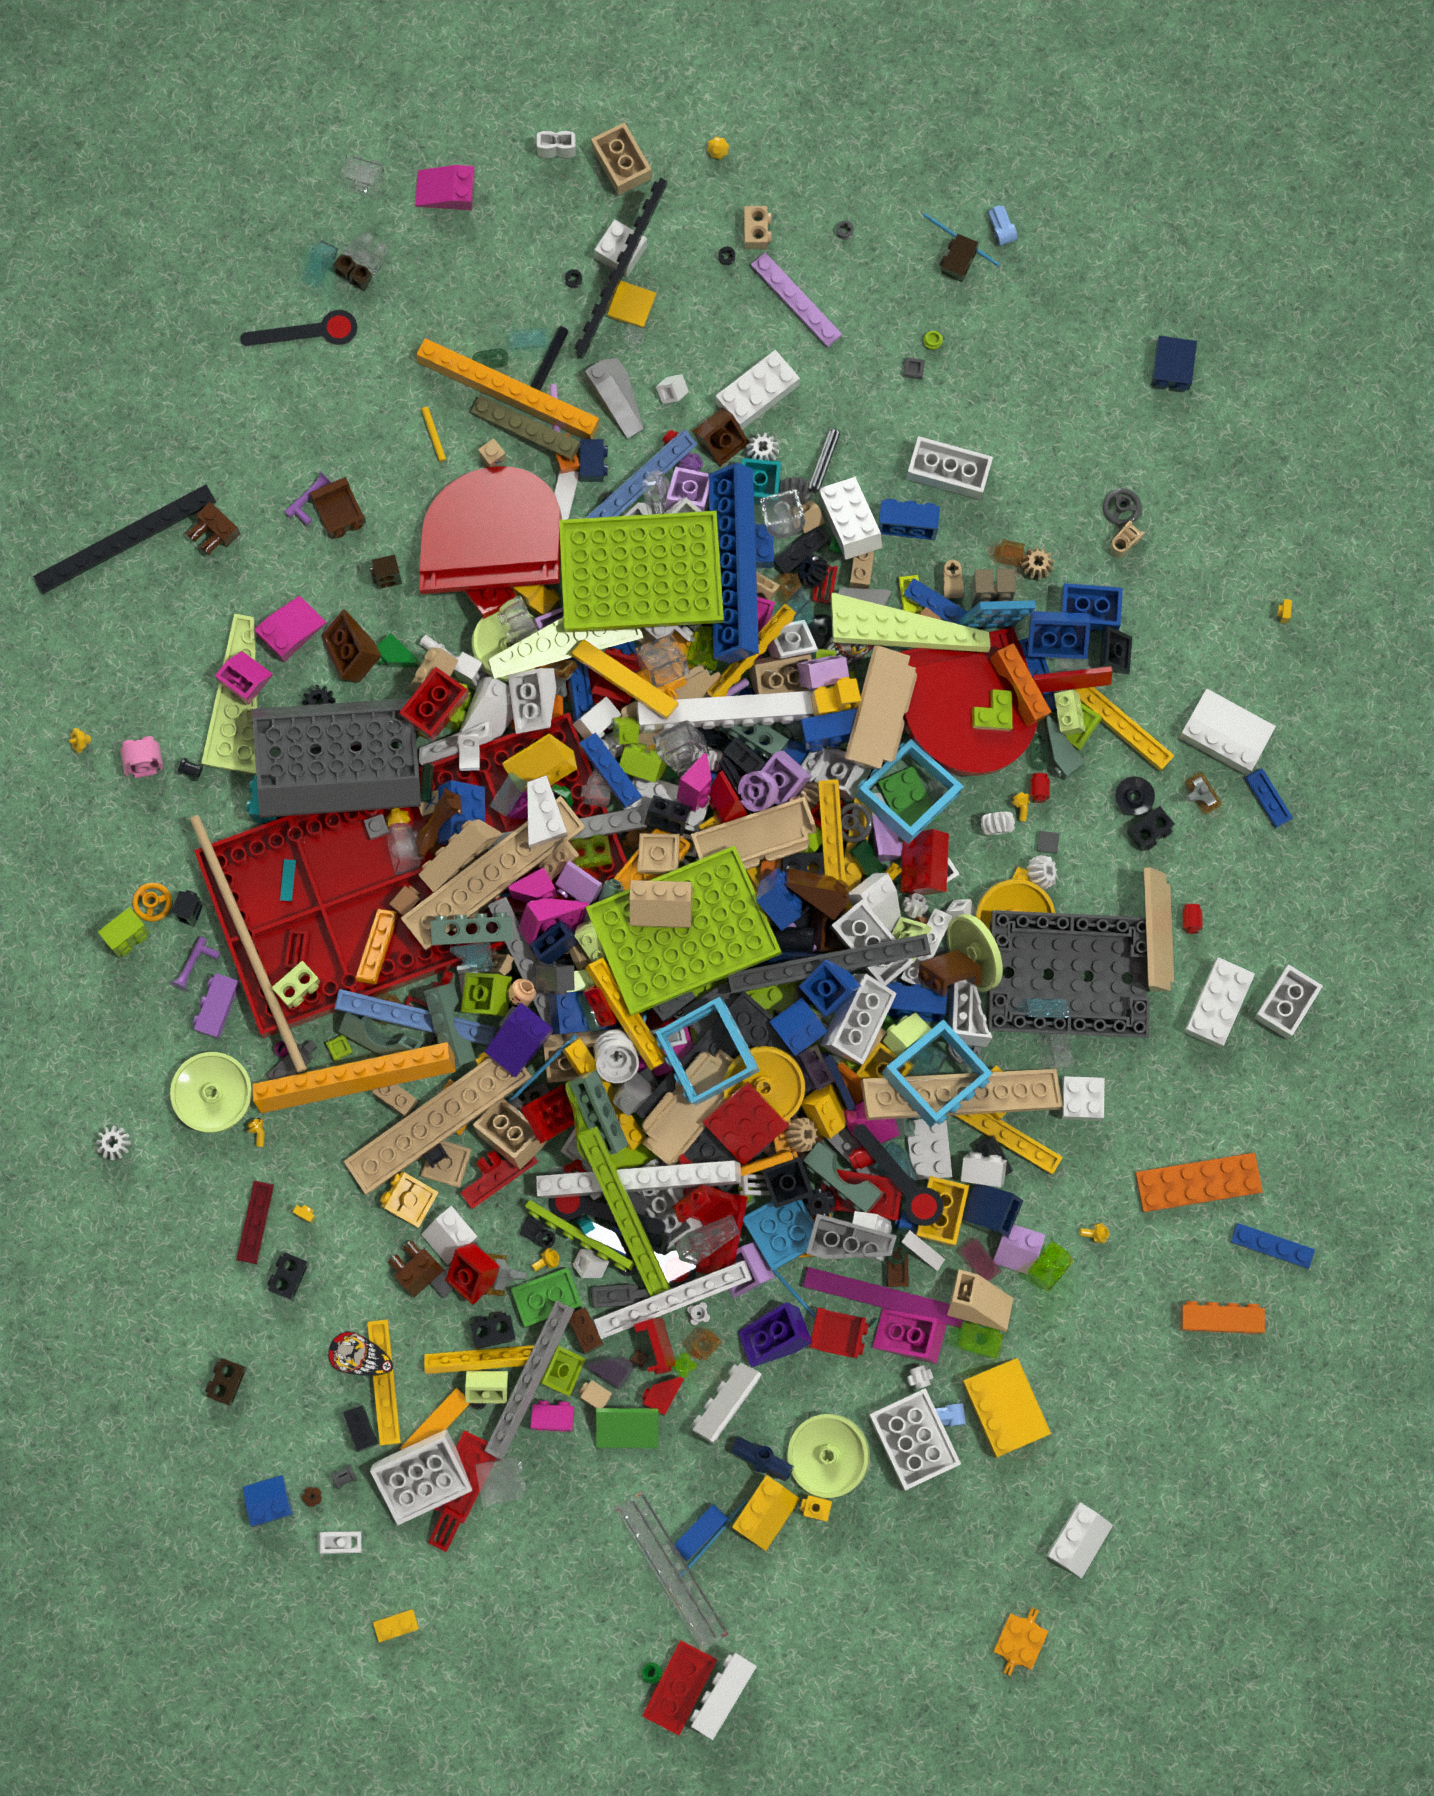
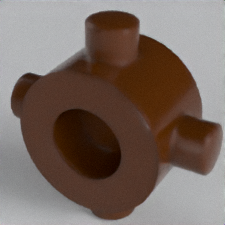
[631,1350,649,1368]

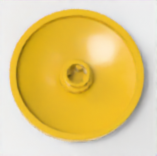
[976,879,1055,929]
[724,1046,805,1121]

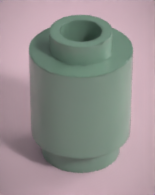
[782,721,802,739]
[599,879,624,901]

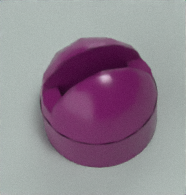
[274,1041,289,1058]

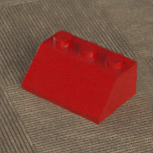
[399,667,469,742]

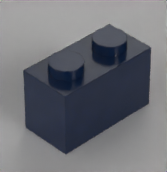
[580,439,608,482]
[530,920,579,964]

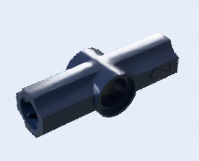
[731,1437,794,1482]

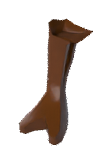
[417,787,463,858]

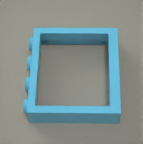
[855,739,964,844]
[656,997,760,1106]
[881,1019,993,1128]

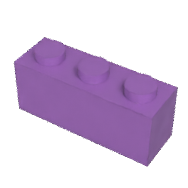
[193,973,240,1040]

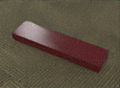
[236,1181,274,1265]

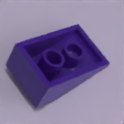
[485,1003,554,1077]
[738,1302,812,1367]

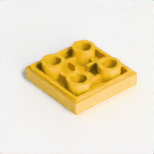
[607,281,657,329]

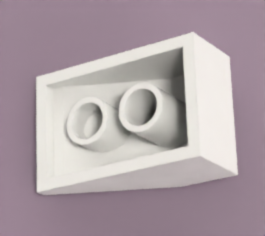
[508,668,556,734]
[460,677,514,742]
[849,873,901,933]

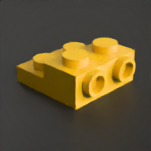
[380,1172,439,1228]

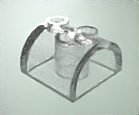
[759,489,805,538]
[497,595,537,644]
[386,823,424,875]

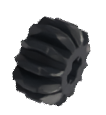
[797,554,830,589]
[302,684,336,705]

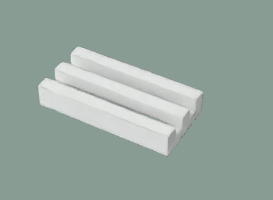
[739,1174,771,1196]

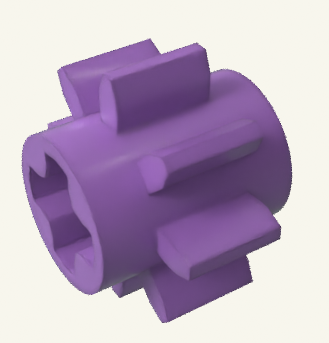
[679,452,703,472]

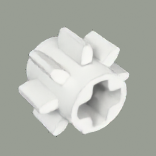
[902,893,929,918]
[907,1365,933,1390]

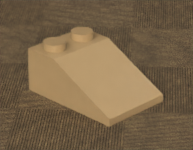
[408,647,459,692]

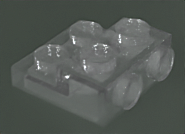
[641,470,669,515]
[475,1455,526,1506]

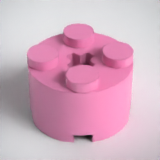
[120,736,163,778]

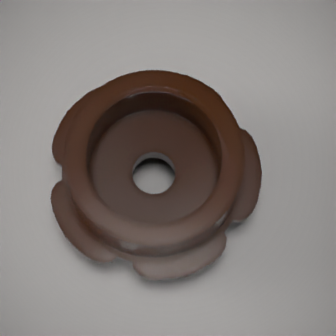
[302,1487,322,1507]

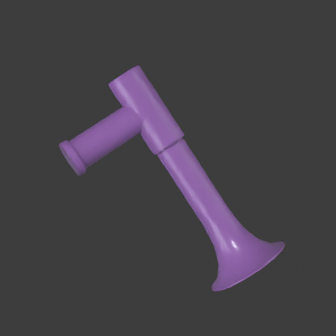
[285,470,331,526]
[169,936,221,992]

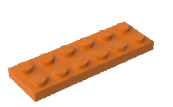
[1135,1153,1263,1213]

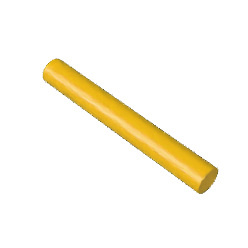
[421,407,446,462]

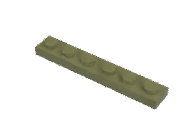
[471,395,581,461]

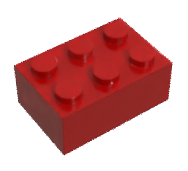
[901,829,949,895]

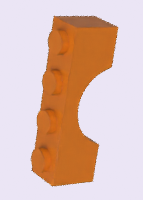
[990,643,1051,727]

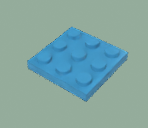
[959,601,1036,629]
[743,1200,815,1272]

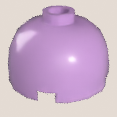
[738,771,779,812]

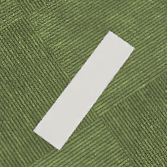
[902,1230,945,1271]

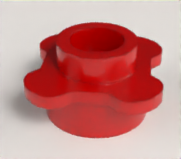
[563,1159,587,1174]

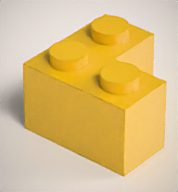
[513,584,560,616]
[811,677,861,716]

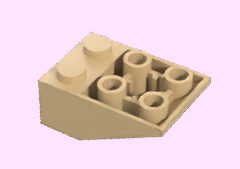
[947,1269,1013,1332]

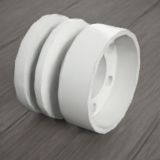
[594,1030,639,1083]

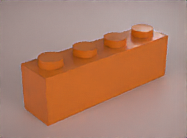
[1180,1301,1265,1334]

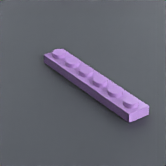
[751,253,842,348]

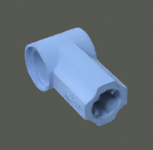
[988,205,1018,246]
[936,1404,966,1427]

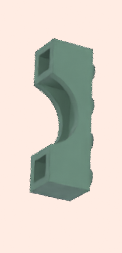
[424,982,476,1067]
[338,1013,424,1056]
[804,1142,884,1213]

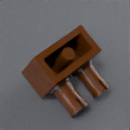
[186,502,240,556]
[388,1241,444,1298]

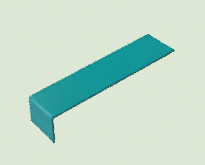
[279,859,296,901]
[576,1214,596,1235]

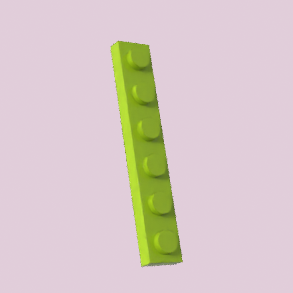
[525,1200,635,1271]

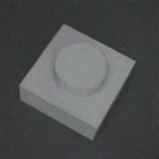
[364,814,390,840]

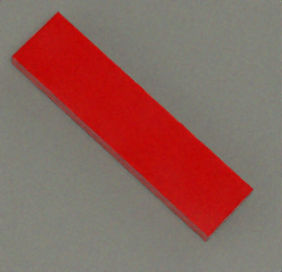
[1033,666,1112,693]

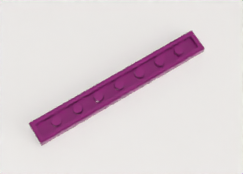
[803,1267,963,1328]

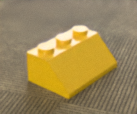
[503,734,577,792]
[916,1176,969,1247]
[732,1475,800,1551]

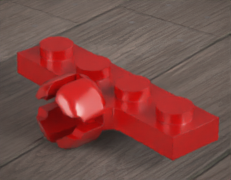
[460,1151,538,1209]

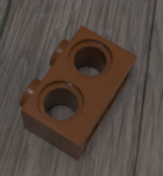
[569,1307,604,1355]

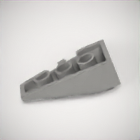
[585,358,643,439]
[806,1214,897,1259]

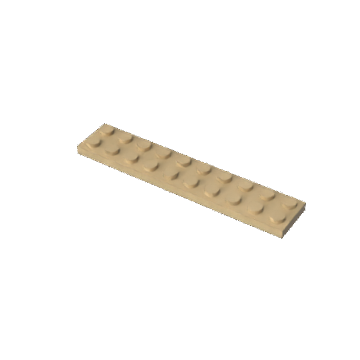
[401,796,585,950]
[344,1057,532,1195]
[861,1069,1063,1120]

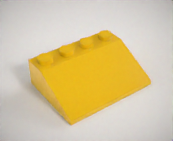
[962,1358,1051,1458]

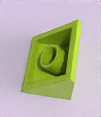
[540,1345,586,1397]

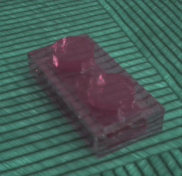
[961,1239,1002,1281]

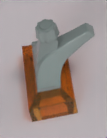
[534,660,578,697]
[1185,771,1223,815]
[484,1254,527,1297]

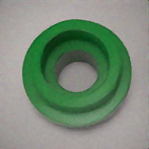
[642,1663,662,1684]

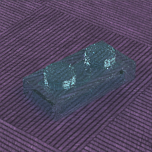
[1025,998,1069,1018]

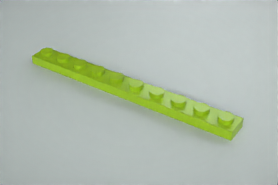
[578,1126,671,1297]

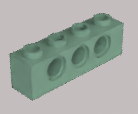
[713,723,789,763]
[430,912,513,945]
[569,1070,629,1155]

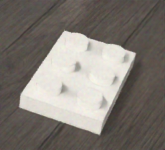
[907,1119,952,1181]

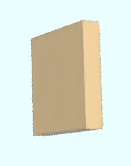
[637,834,680,874]
[421,1141,472,1188]

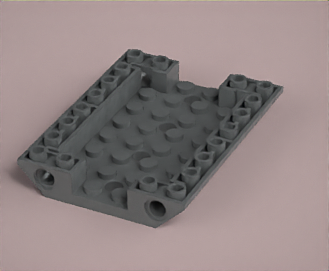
[252,698,421,818]
[986,910,1150,1038]

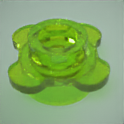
[673,1353,697,1378]

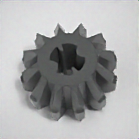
[778,476,811,506]

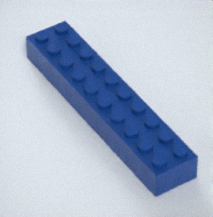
[709,463,759,664]

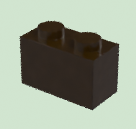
[940,234,979,282]

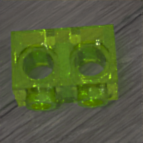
[570,834,612,869]

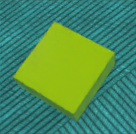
[326,1035,353,1062]

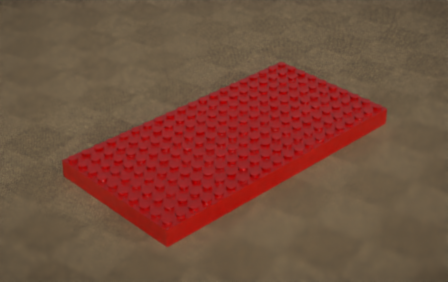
[194,713,627,1039]

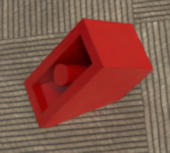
[641,1377,684,1416]

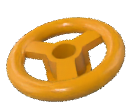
[132,883,172,922]

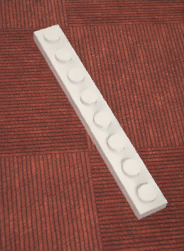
[594,1260,752,1339]

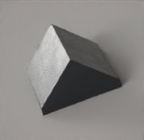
[1099,626,1132,674]
[762,1156,814,1209]

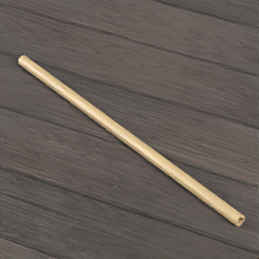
[190,815,307,1073]

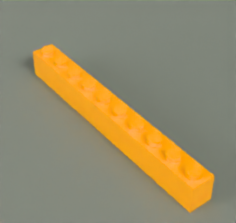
[416,338,599,439]
[253,1042,456,1113]

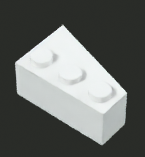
[527,776,567,849]
[948,979,992,1047]

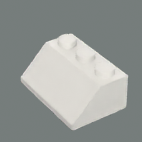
[1046,1502,1113,1579]

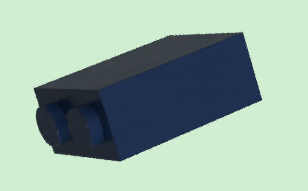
[1151,335,1197,392]
[962,1184,1024,1238]

